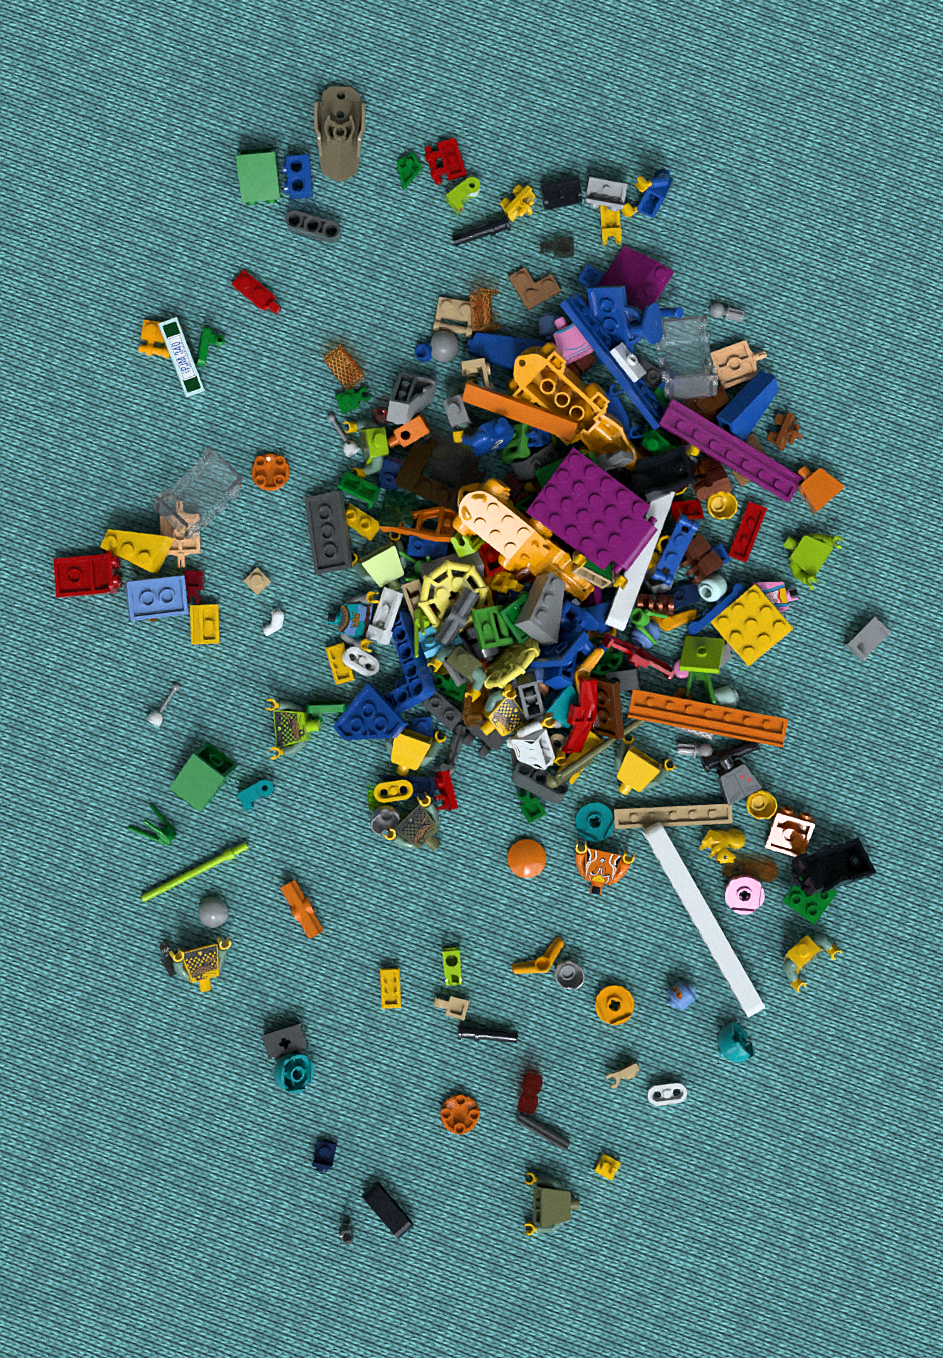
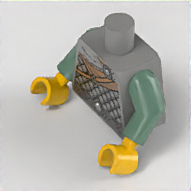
[443,378,479,436]

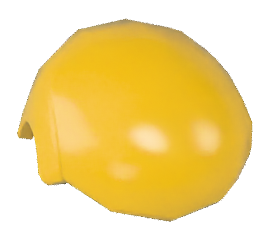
[706,490,738,520]
[746,790,778,819]

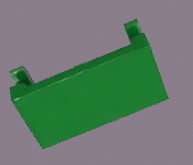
[337,471,381,510]

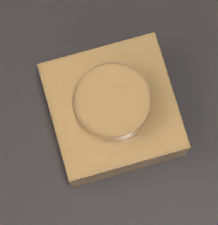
[243,568,271,595]

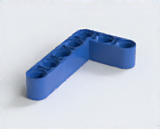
[383,609,435,714]

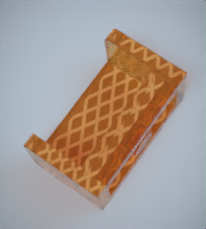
[469,288,501,332]
[323,344,366,391]
[462,681,490,727]

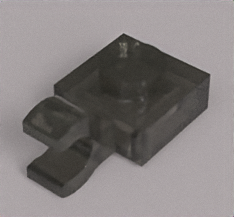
[540,237,574,258]
[159,941,178,977]

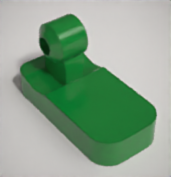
[195,326,225,367]
[307,700,347,725]

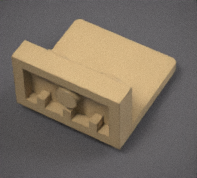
[460,358,494,390]

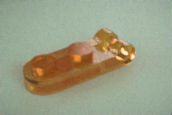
[722,858,778,882]

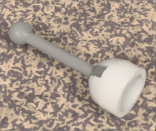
[327,414,360,457]
[146,683,180,727]

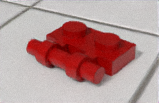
[424,138,467,185]

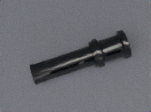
[452,214,511,247]
[700,741,760,773]
[457,1022,518,1044]

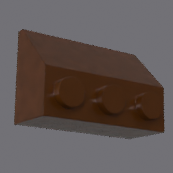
[676,385,730,445]

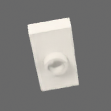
[610,342,647,383]

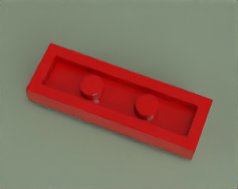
[728,501,767,563]

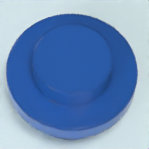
[415,343,432,362]

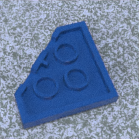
[332,683,408,740]

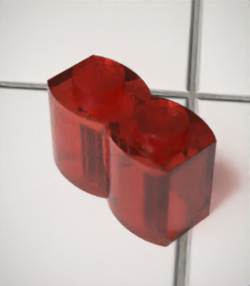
[517,1069,543,1115]

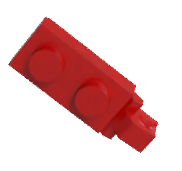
[231,270,281,315]

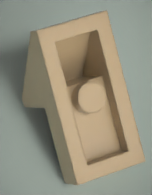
[401,579,422,621]

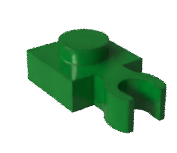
[335,388,371,415]
[434,675,470,701]
[516,789,546,824]

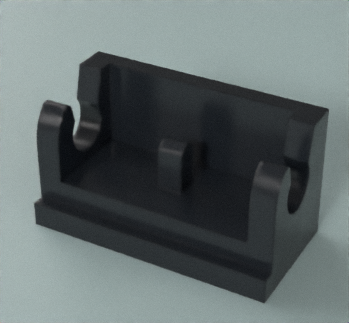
[540,177,583,211]

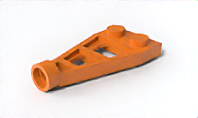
[381,506,458,542]

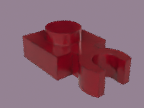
[183,570,205,604]

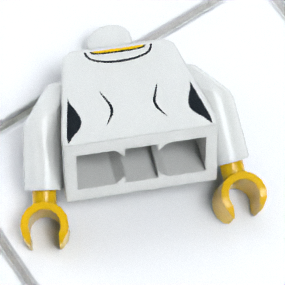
[507,712,566,770]

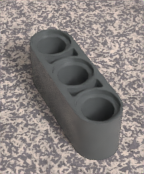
[285,210,341,243]
[511,762,568,804]

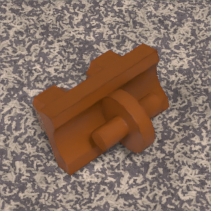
[767,412,802,451]

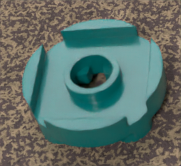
[575,802,615,842]

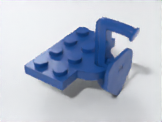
[587,285,684,364]
[527,600,608,668]

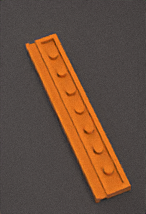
[627,689,788,747]

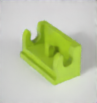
[450,531,485,557]

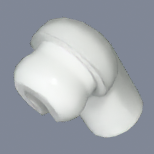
[262,608,284,636]

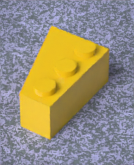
[100,529,174,574]

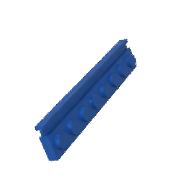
[560,293,665,430]

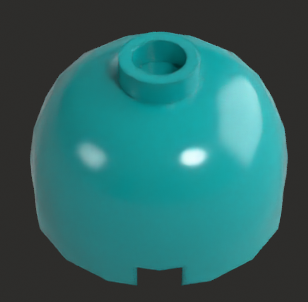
[717,1022,755,1063]
[273,1053,314,1094]

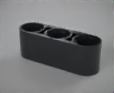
[362,1182,414,1239]

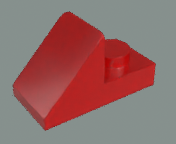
[670,499,704,524]
[478,541,506,577]

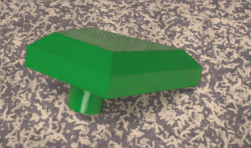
[396,152,423,190]

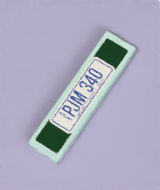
[158,317,205,398]

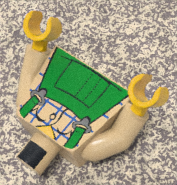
[571,551,628,590]

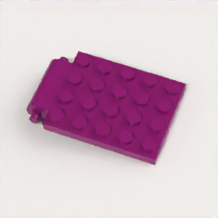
[525,447,657,574]

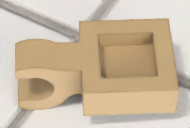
[433,995,469,1020]
[605,1061,640,1089]

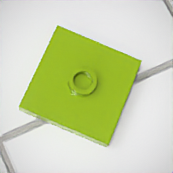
[679,636,725,674]

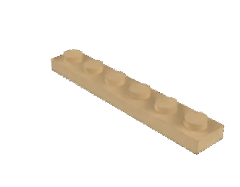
[613,804,733,829]

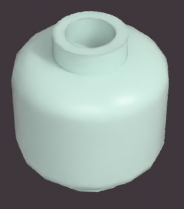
[698,573,727,602]
[708,686,739,709]

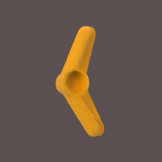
[649,609,697,631]
[574,648,604,695]
[511,937,564,974]

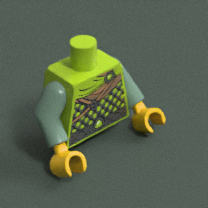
[344,419,389,479]
[265,699,321,760]

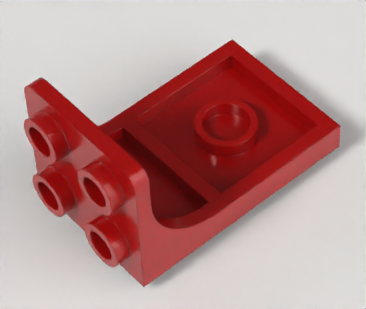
[53,550,122,598]

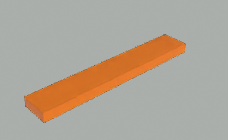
[461,381,579,441]

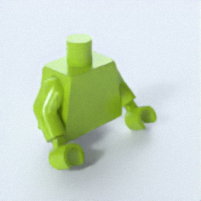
[783,533,845,590]

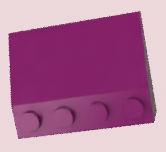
[586,246,674,322]

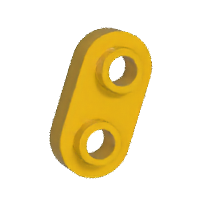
[374,780,413,803]

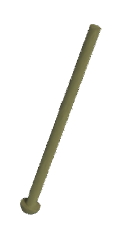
[545,719,646,788]

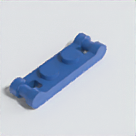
[651,514,699,586]
[687,584,744,635]

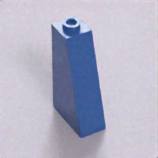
[466,332,548,373]
[716,370,779,442]

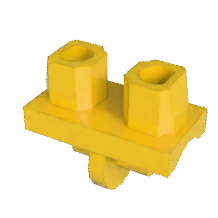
[500,184,536,222]

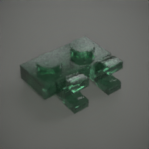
[378,491,418,527]

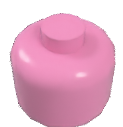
[672,660,689,679]

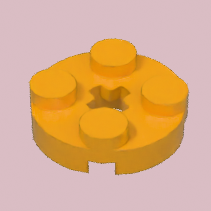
[595,985,634,1025]

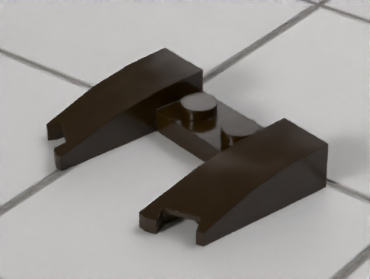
[394,440,487,514]

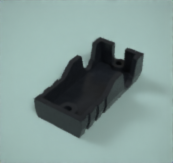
[609,445,698,503]
[791,838,877,897]

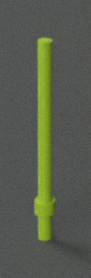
[140,842,249,902]

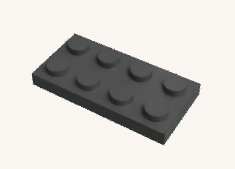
[304,491,353,575]

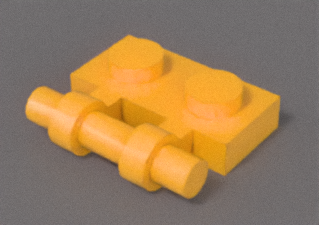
[138,320,183,358]

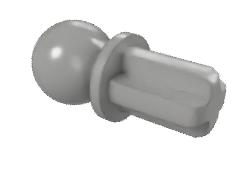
[709,302,745,322]
[676,742,713,758]

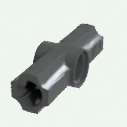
[433,587,479,646]

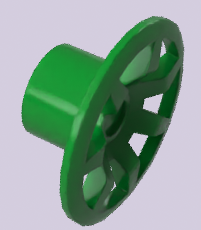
[580,637,623,676]

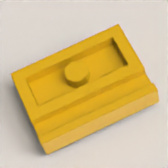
[190,604,220,645]

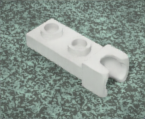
[366,587,403,645]

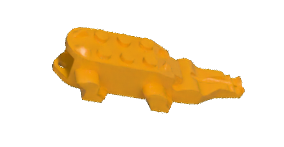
[509,342,644,471]
[452,478,594,601]

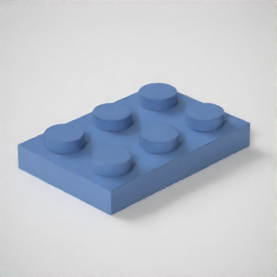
[125,575,188,621]

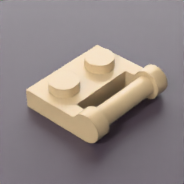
[433,297,477,337]

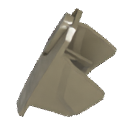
[314,86,365,182]

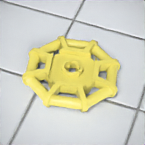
[418,559,489,632]
[484,637,541,689]

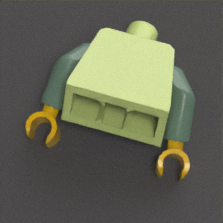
[352,533,407,591]

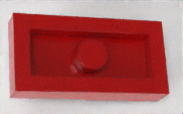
[434,770,458,811]

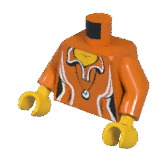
[575,840,636,895]

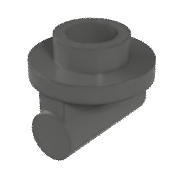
[433,759,455,778]

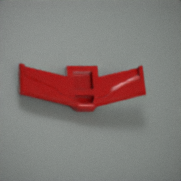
[602,633,675,680]
[561,676,598,753]

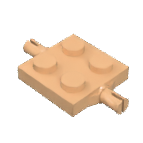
[702,340,767,389]
[160,501,201,568]

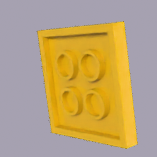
[711,584,794,667]

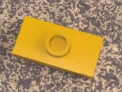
[325,642,355,685]
[380,968,401,1009]

